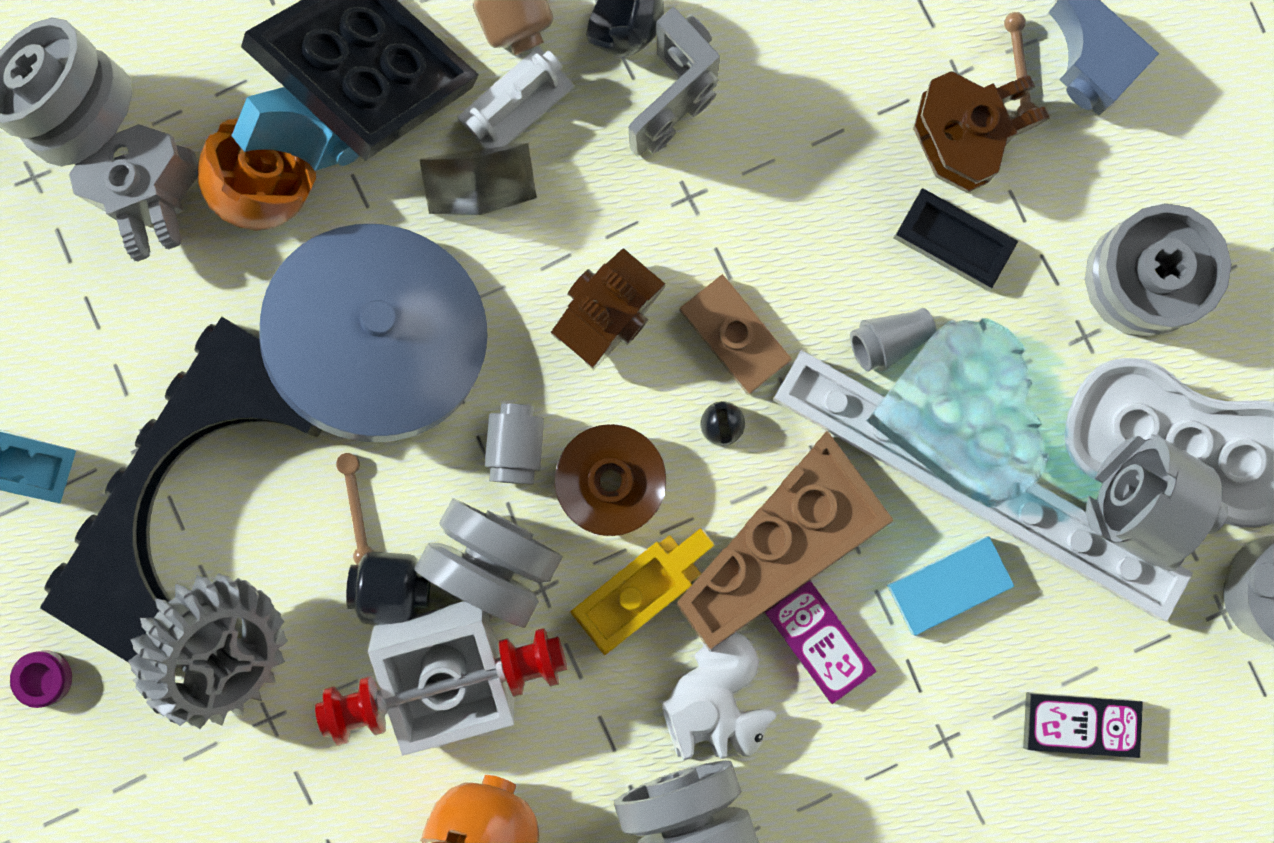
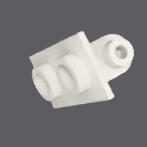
[457,46,575,158]

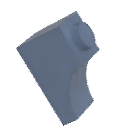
[1048,0,1159,116]

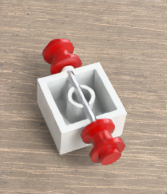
[315,601,568,756]

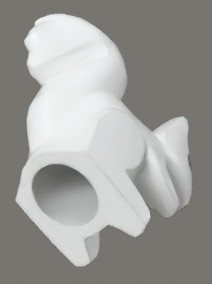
[662,632,777,760]

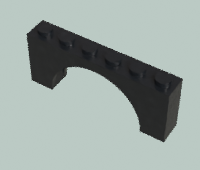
[40,316,322,668]

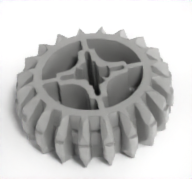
[128,573,288,729]

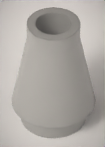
[850,307,937,372]

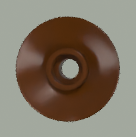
[555,424,666,536]

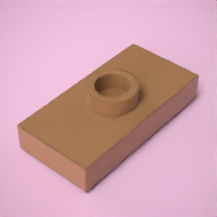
[679,274,792,395]

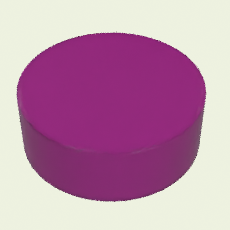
[10,650,72,708]

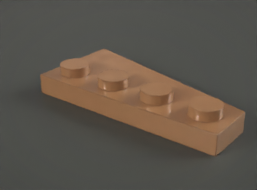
[677,431,893,651]

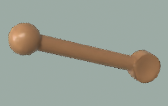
[1004,12,1038,118]
[336,453,374,565]

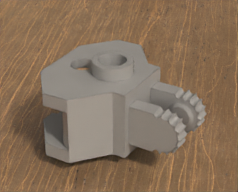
[69,124,199,262]

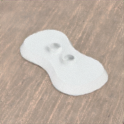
[1064,358,1274,528]

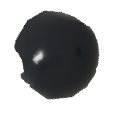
[586,0,664,57]

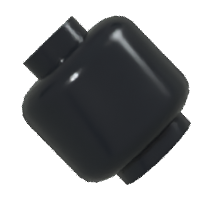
[346,552,431,625]

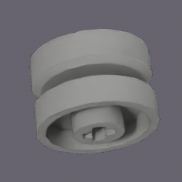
[0,17,133,167]
[1084,203,1232,337]
[414,498,563,628]
[614,760,759,843]

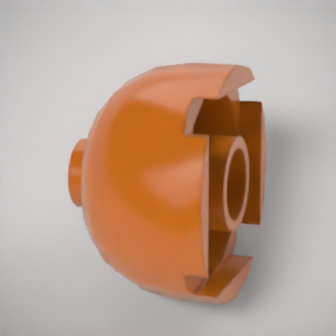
[198,118,316,231]
[420,775,540,843]

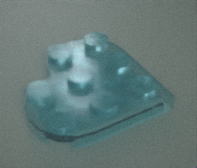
[866,318,1049,507]

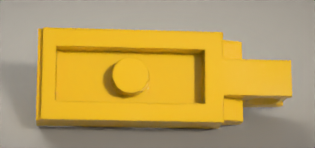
[570,528,715,656]

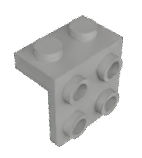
[628,6,720,157]

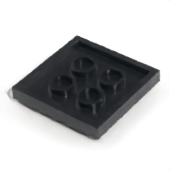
[241,0,479,161]

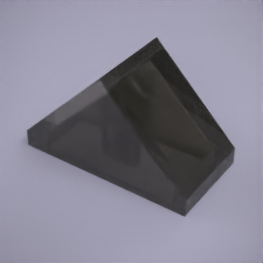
[419,142,537,215]

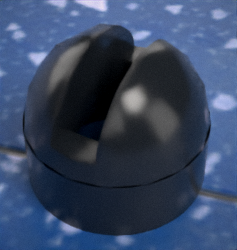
[700,401,745,446]

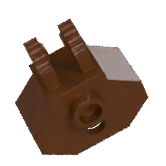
[913,71,1050,193]
[551,248,666,370]

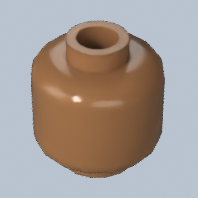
[473,0,554,55]

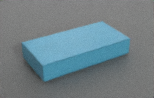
[887,536,1015,636]

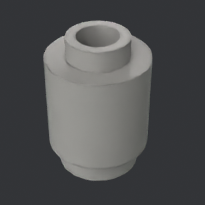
[485,403,544,485]

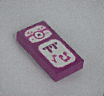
[764,580,877,704]

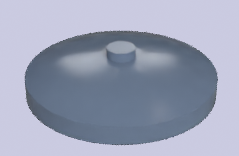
[259,224,488,442]

